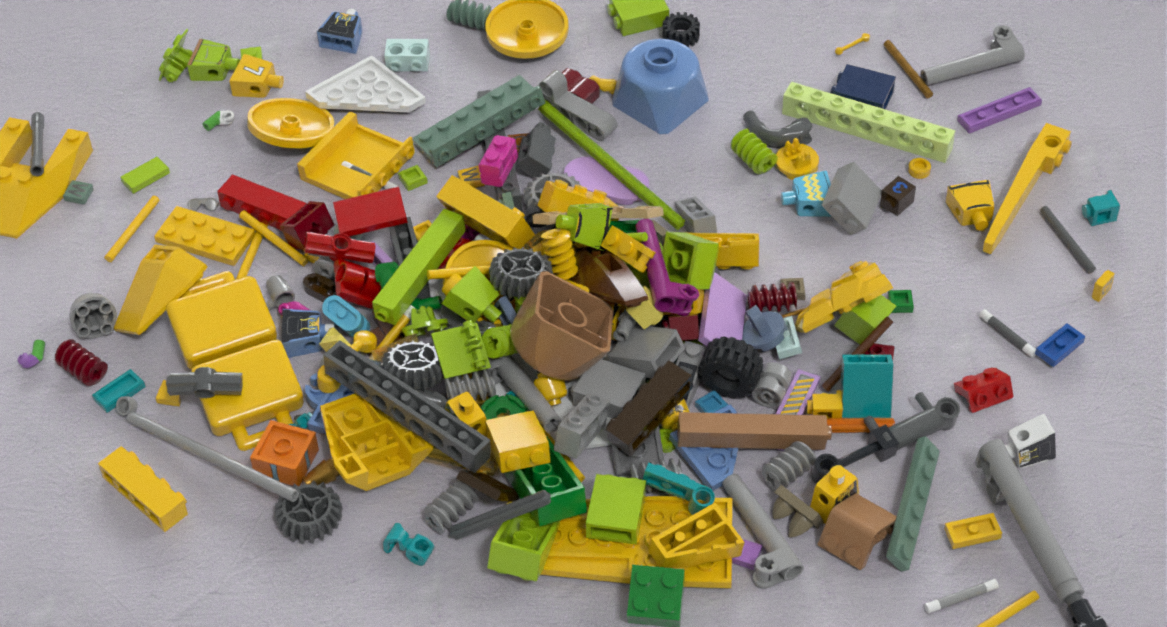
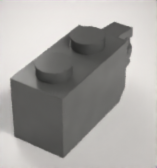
[516,121,556,178]

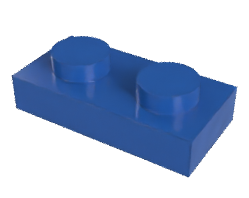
[1035,323,1085,367]

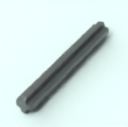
[450,490,551,540]

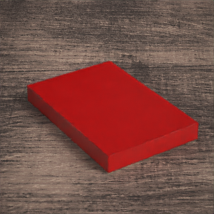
[333,187,408,237]

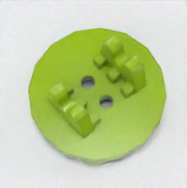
[402,306,449,337]

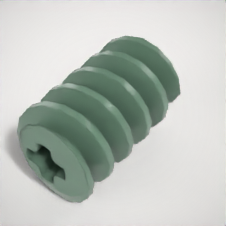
[446,0,491,32]

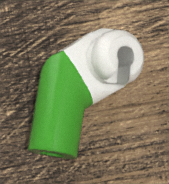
[202,110,234,131]

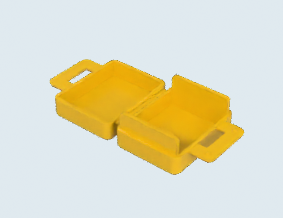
[166,271,304,451]

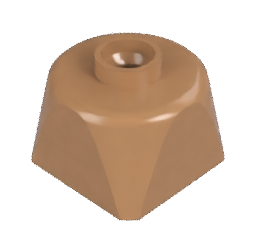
[510,271,613,380]

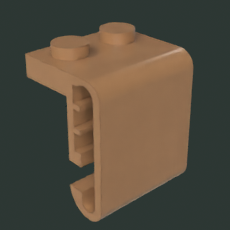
[818,493,897,570]

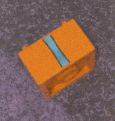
[250,420,319,486]

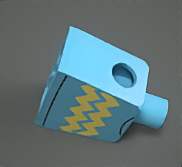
[781,171,832,217]

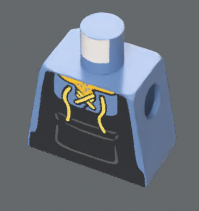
[317,9,362,54]
[282,309,336,358]

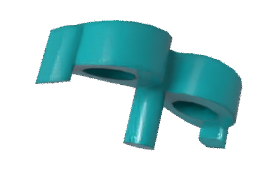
[289,412,312,429]

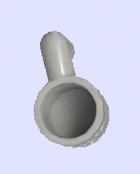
[266,275,295,311]

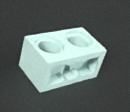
[384,39,430,71]

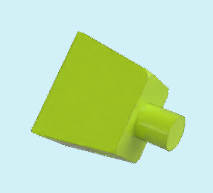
[442,266,502,323]

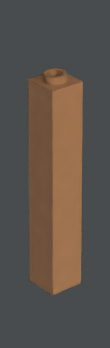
[677,412,832,450]

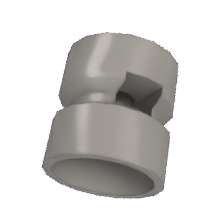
[752,362,792,408]

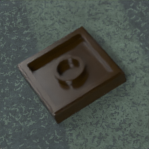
[456,470,519,501]

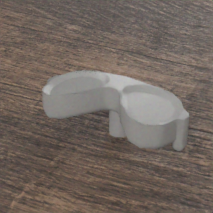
[187,198,219,212]

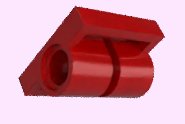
[334,258,381,309]

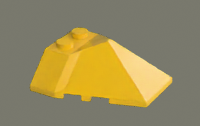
[320,393,433,491]

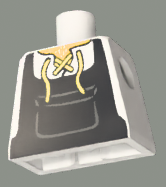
[1005,414,1056,468]

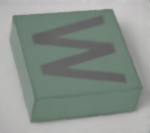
[63,180,94,205]

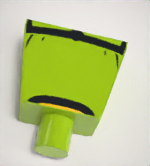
[556,203,613,251]

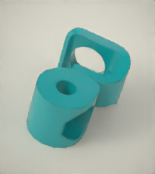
[383,523,435,566]

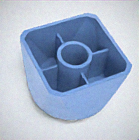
[612,39,709,134]

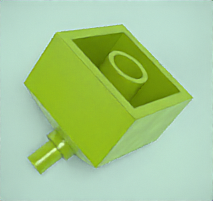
[662,231,719,289]

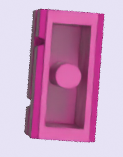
[478,135,518,187]

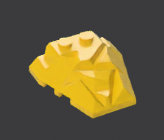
[794,260,893,333]

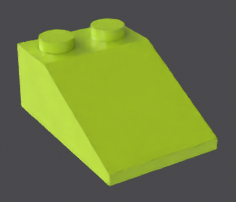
[487,512,561,582]

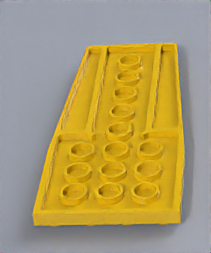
[507,496,732,588]

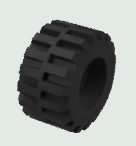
[697,336,764,399]

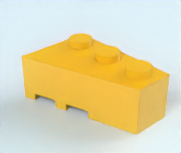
[649,502,745,569]

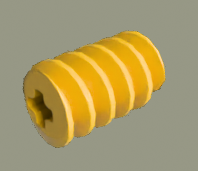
[541,229,578,280]

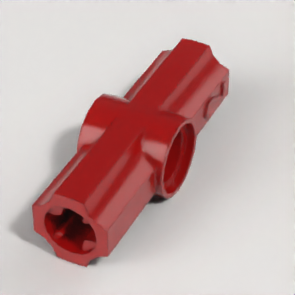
[303,232,376,263]

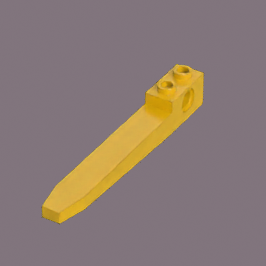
[983,123,1072,254]

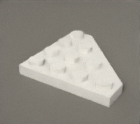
[305,56,426,113]

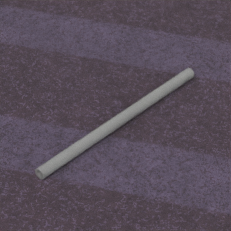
[126,411,299,502]

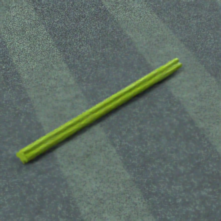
[538,100,685,231]

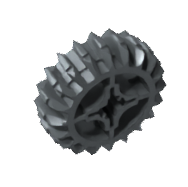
[489,247,553,299]
[381,341,444,391]
[274,480,343,544]

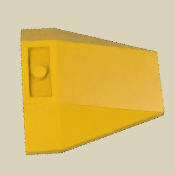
[114,245,208,335]

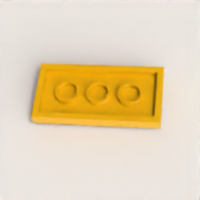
[154,206,255,266]

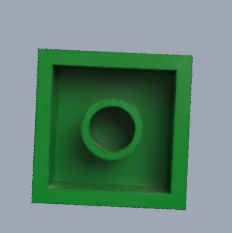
[627,565,685,627]

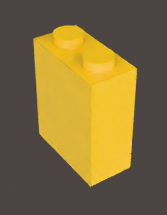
[486,410,550,473]

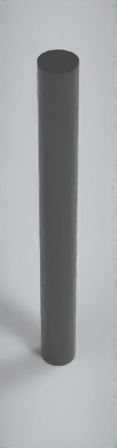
[1040,206,1096,273]

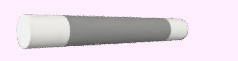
[924,579,999,614]

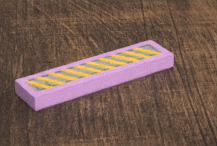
[776,369,820,451]

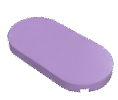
[564,157,649,205]

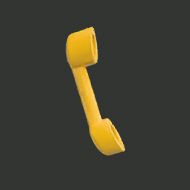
[317,330,377,393]

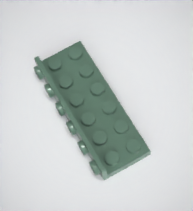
[412,75,545,167]

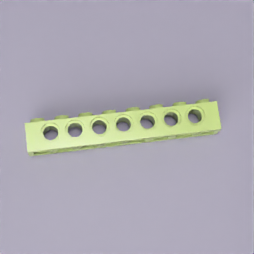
[782,82,955,163]

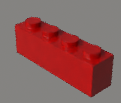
[217,174,307,231]

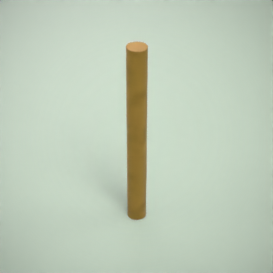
[883,40,933,98]

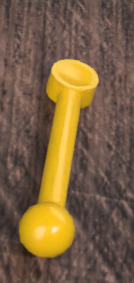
[835,33,870,55]

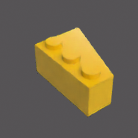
[537,179,619,221]

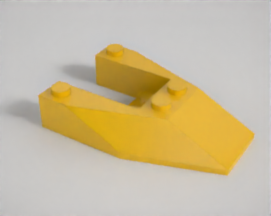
[0,117,93,239]

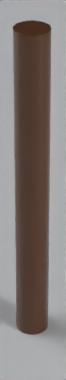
[821,316,894,392]

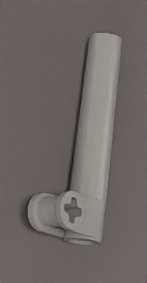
[920,25,1025,86]
[476,355,562,433]
[722,474,804,589]

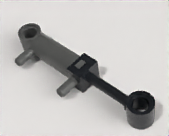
[812,392,960,484]

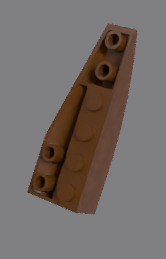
[567,246,649,307]

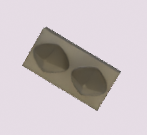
[772,485,824,538]

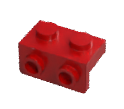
[954,367,1014,413]

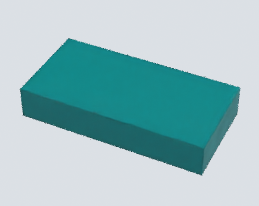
[92,369,146,413]

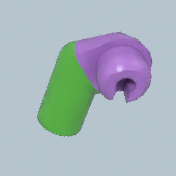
[18,340,45,369]

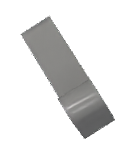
[539,70,618,141]

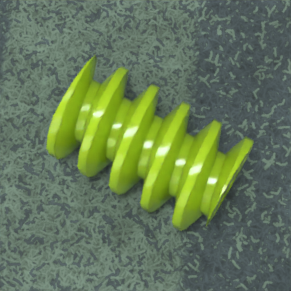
[731,129,778,174]
[482,324,518,359]

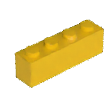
[98,446,188,532]

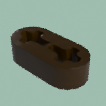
[303,273,336,302]

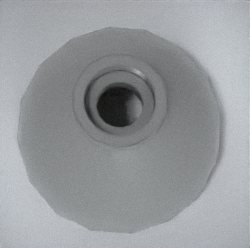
[69,293,117,339]

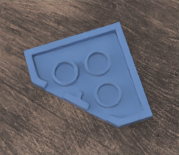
[669,404,738,491]

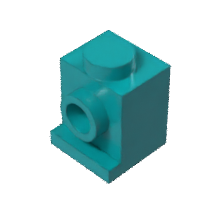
[1082,190,1120,226]

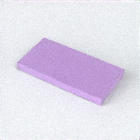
[698,273,747,346]

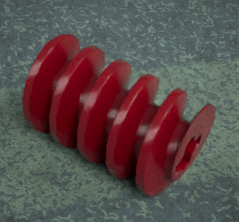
[747,282,797,313]
[55,339,108,386]

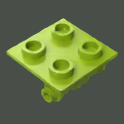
[159,29,193,82]
[431,320,491,379]

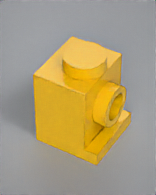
[807,390,843,418]

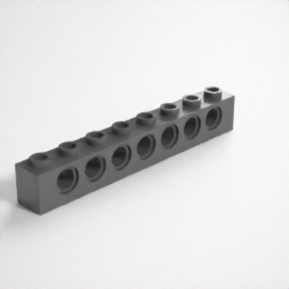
[323,340,491,473]

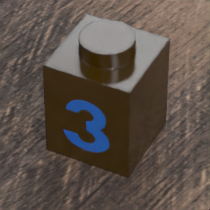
[880,176,916,216]

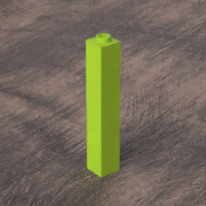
[372,209,465,325]

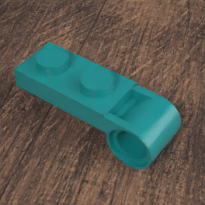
[642,462,715,515]

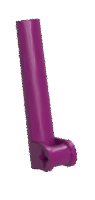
[636,219,699,316]

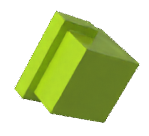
[834,295,896,345]

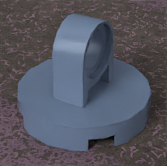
[742,305,788,352]

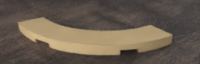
[533,206,663,225]

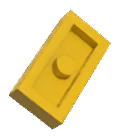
[944,513,1002,549]

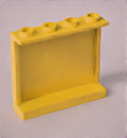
[297,112,415,199]

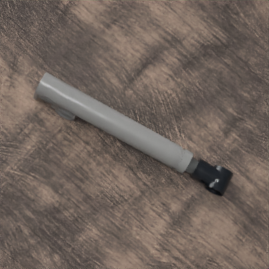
[975,439,1108,627]

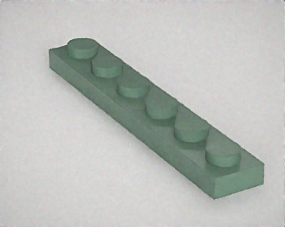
[886,436,940,572]

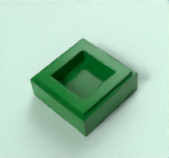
[888,290,914,313]

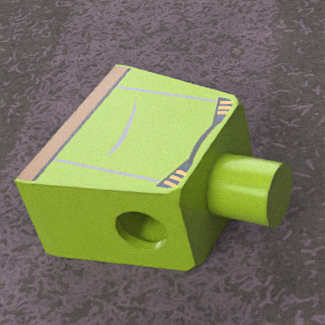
[187,39,240,81]

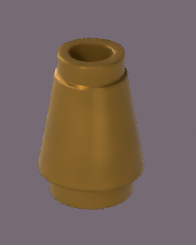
[302,458,340,485]

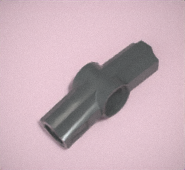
[166,367,243,398]

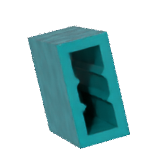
[841,354,894,418]

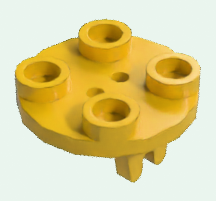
[776,138,819,180]

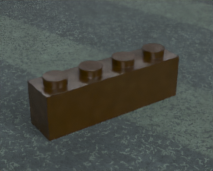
[605,360,694,456]

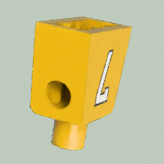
[229,54,284,98]

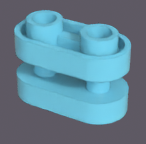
[322,295,370,338]

